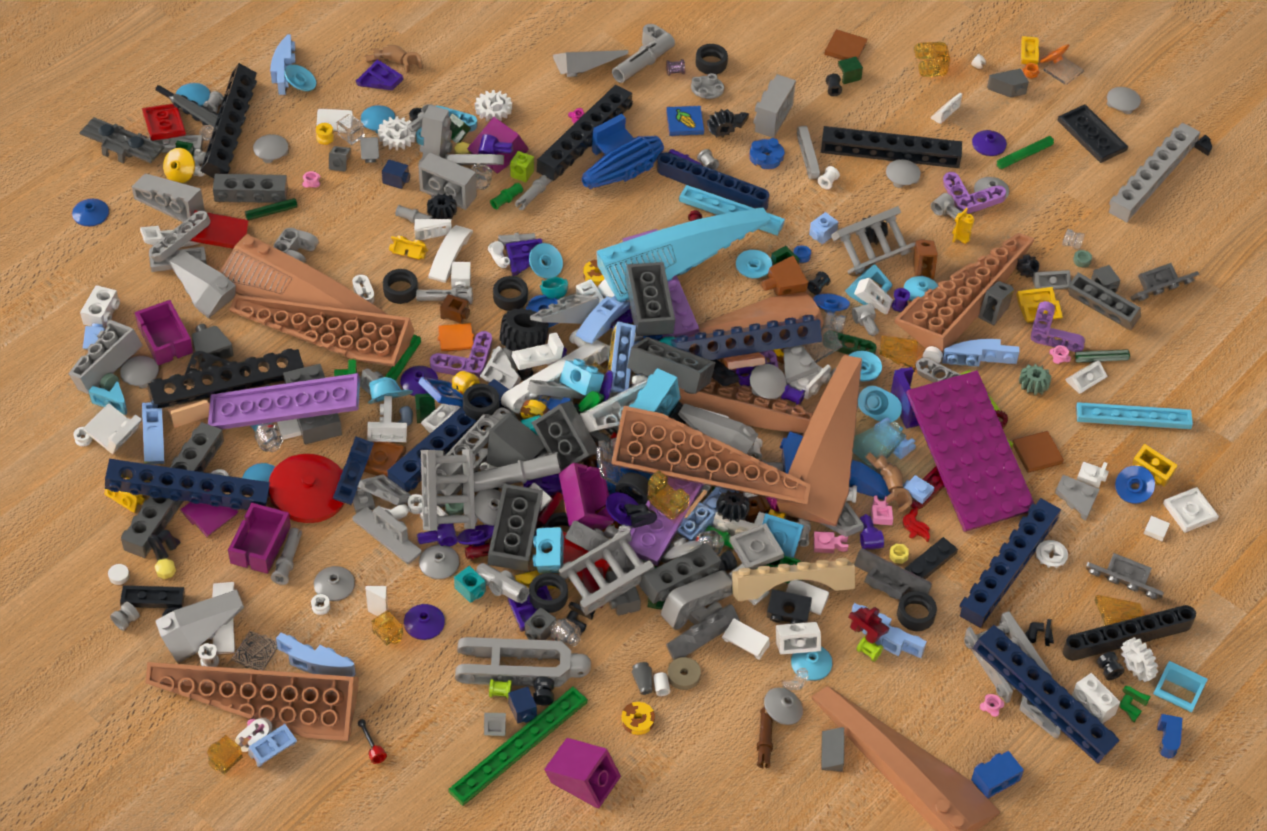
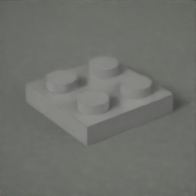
[729,523,784,570]

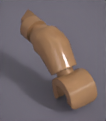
[366,45,423,73]
[865,452,912,513]

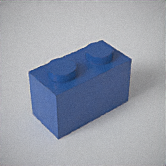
[971,751,1024,798]

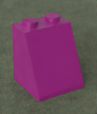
[467,117,529,174]
[544,738,621,809]

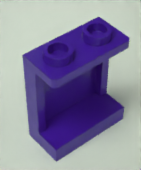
[890,367,920,429]

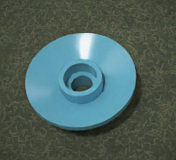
[284,65,316,91]
[529,243,563,279]
[736,250,772,278]
[903,276,938,302]
[849,351,882,381]
[791,647,832,681]

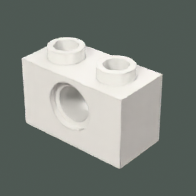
[776,622,821,655]

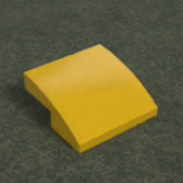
[1016,287,1063,323]

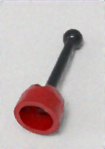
[358,719,387,764]

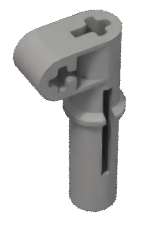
[612,24,675,83]
[474,452,562,492]

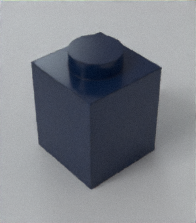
[382,160,411,189]
[508,686,537,724]

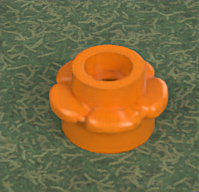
[1023,63,1040,79]

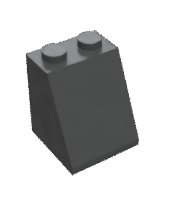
[487,413,548,467]

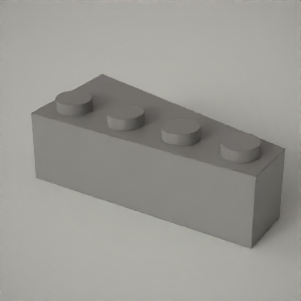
[132,173,205,222]
[68,319,143,395]

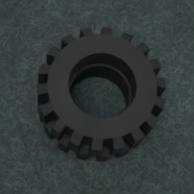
[499,308,549,351]

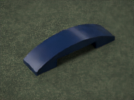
[332,436,374,505]

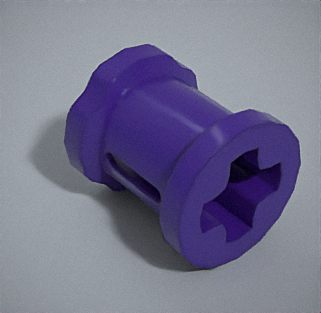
[892,288,910,312]
[781,384,805,405]

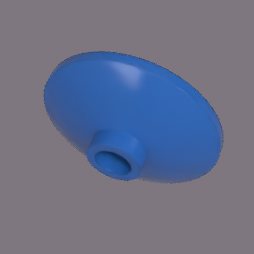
[72,199,109,227]
[813,294,850,314]
[1115,466,1155,504]

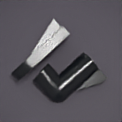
[625,504,657,528]
[148,530,181,561]
[565,602,595,637]
[1025,619,1054,646]

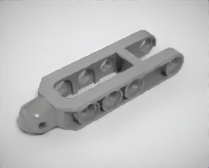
[436,408,513,508]
[455,637,591,687]

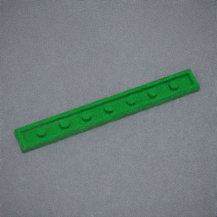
[448,686,588,806]

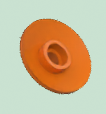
[1039,44,1070,64]

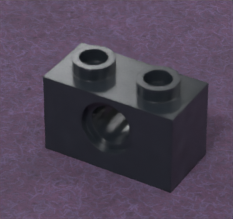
[767,589,812,624]

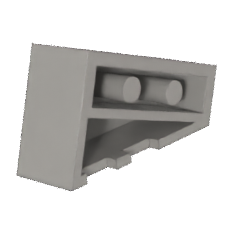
[418,105,452,166]

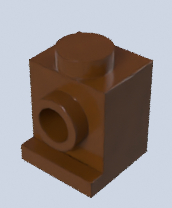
[440,294,470,323]
[745,495,771,523]

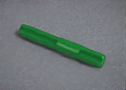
[996,136,1054,169]
[385,334,421,381]

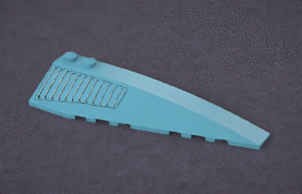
[597,208,771,302]

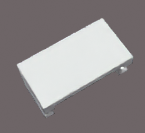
[722,619,770,660]

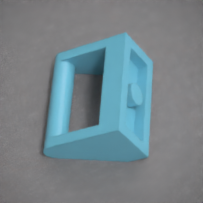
[845,264,893,305]
[1153,661,1208,713]

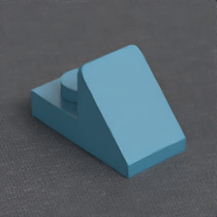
[89,381,127,415]

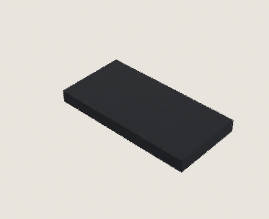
[1057,104,1128,163]

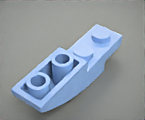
[270,34,296,95]
[576,296,630,344]
[942,339,1019,367]
[142,402,164,465]
[677,487,739,541]
[851,603,927,658]
[276,632,356,677]

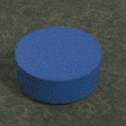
[793,245,811,263]

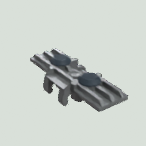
[79,117,165,164]

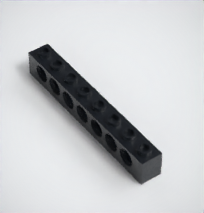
[200,63,257,178]
[536,84,633,181]
[821,126,962,168]
[147,349,304,409]

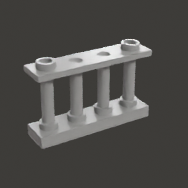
[831,206,915,275]
[421,449,477,531]
[559,529,654,616]
[964,611,1052,703]

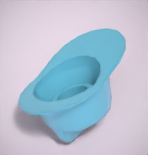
[368,377,413,404]
[858,386,902,423]

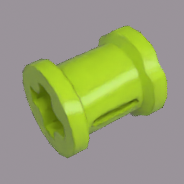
[856,635,884,662]
[489,679,512,699]

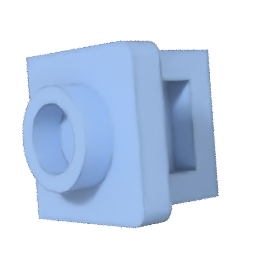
[83,324,106,350]
[903,475,934,504]

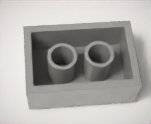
[753,74,796,138]
[418,153,477,210]

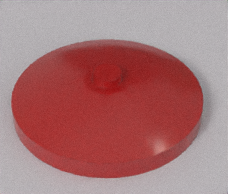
[268,454,345,523]

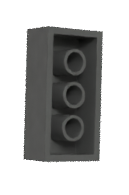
[625,262,675,336]
[627,337,715,394]
[283,364,342,445]
[488,484,543,572]

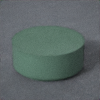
[1073,250,1092,268]
[100,373,119,392]
[445,503,464,515]

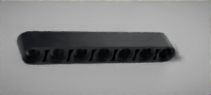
[1063,605,1196,661]

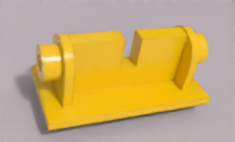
[952,207,974,244]
[389,236,429,260]
[104,489,145,513]

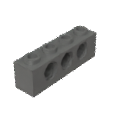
[213,174,288,203]
[1068,272,1141,331]
[639,543,721,604]

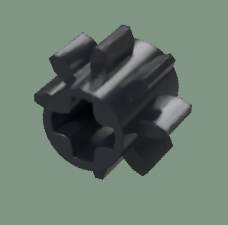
[1017,255,1039,278]

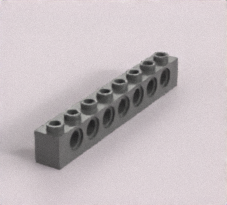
[121,422,224,558]

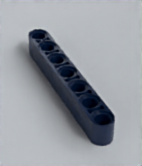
[657,152,770,211]

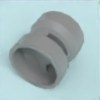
[110,602,140,631]

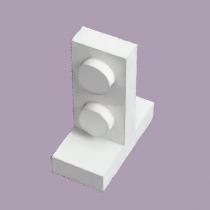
[512,332,564,370]
[367,396,407,442]
[713,512,765,536]

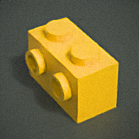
[1132,444,1178,487]

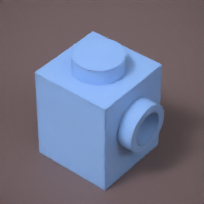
[809,212,838,244]

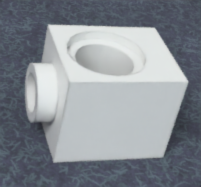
[451,262,471,289]

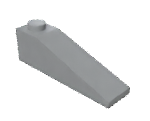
[169,250,236,318]
[530,293,599,324]
[678,404,759,454]

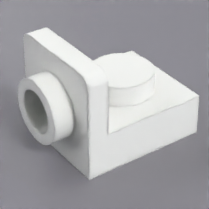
[1077,462,1109,488]

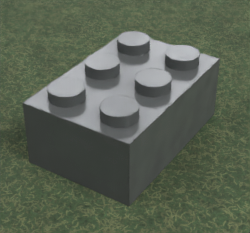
[531,401,600,470]

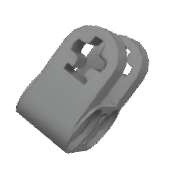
[274,228,319,263]

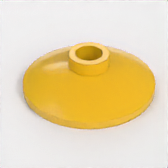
[163,148,195,183]

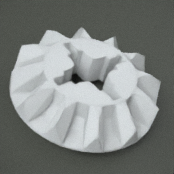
[1036,540,1068,569]

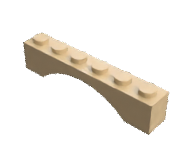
[732,558,855,601]

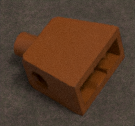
[913,239,938,280]
[761,256,808,296]

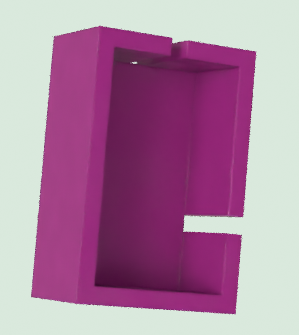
[135,300,193,366]
[559,463,615,531]
[228,503,291,574]

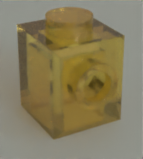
[207,734,243,774]

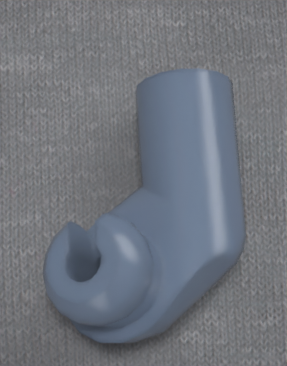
[397,406,413,427]

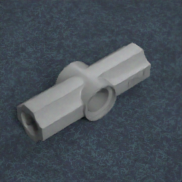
[476,563,530,604]

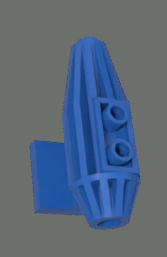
[581,114,664,189]

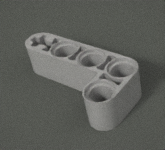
[661,570,732,630]

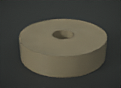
[667,657,701,690]

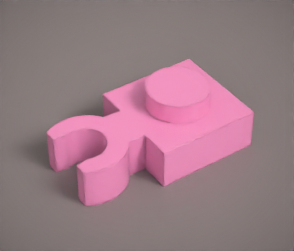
[871,496,893,525]
[814,531,848,553]

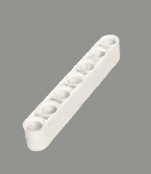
[501,340,610,414]

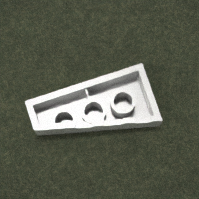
[580,381,647,432]

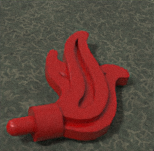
[902,508,930,542]

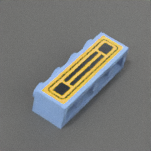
[607,322,636,394]

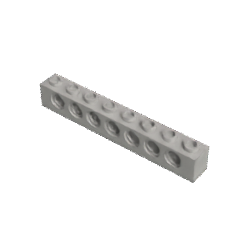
[1109,123,1200,222]

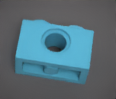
[559,358,604,396]
[533,527,564,574]

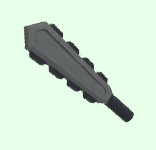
[155,85,218,129]

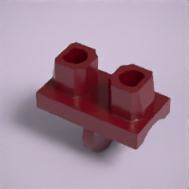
[848,607,890,644]

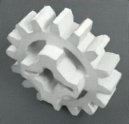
[475,90,512,121]
[378,116,416,151]
[1121,637,1159,682]

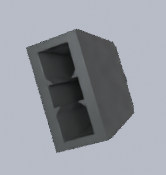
[978,281,1014,326]
[191,324,234,365]

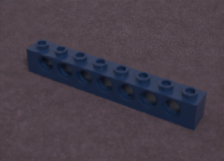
[671,315,822,360]
[387,379,510,492]
[105,458,270,510]
[959,498,1061,628]
[972,625,1120,764]

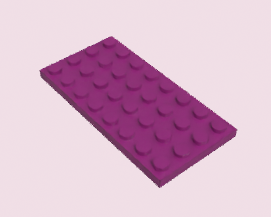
[906,370,1035,532]

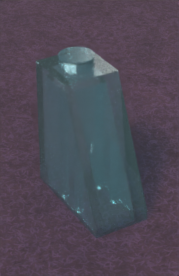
[852,420,906,471]

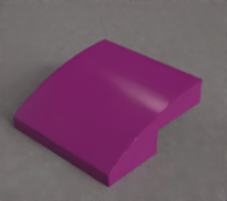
[180,489,238,537]

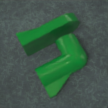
[578,391,605,412]
[1119,686,1151,723]

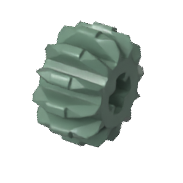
[1019,363,1052,395]

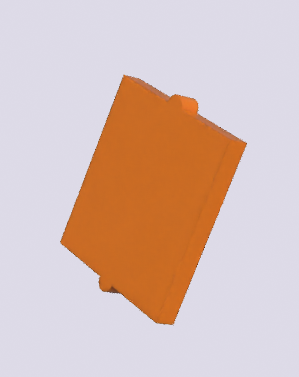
[438,323,474,352]

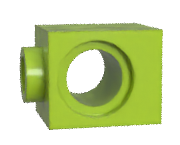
[510,151,534,183]

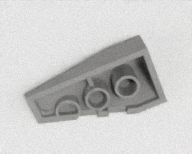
[553,50,628,77]
[155,589,244,663]

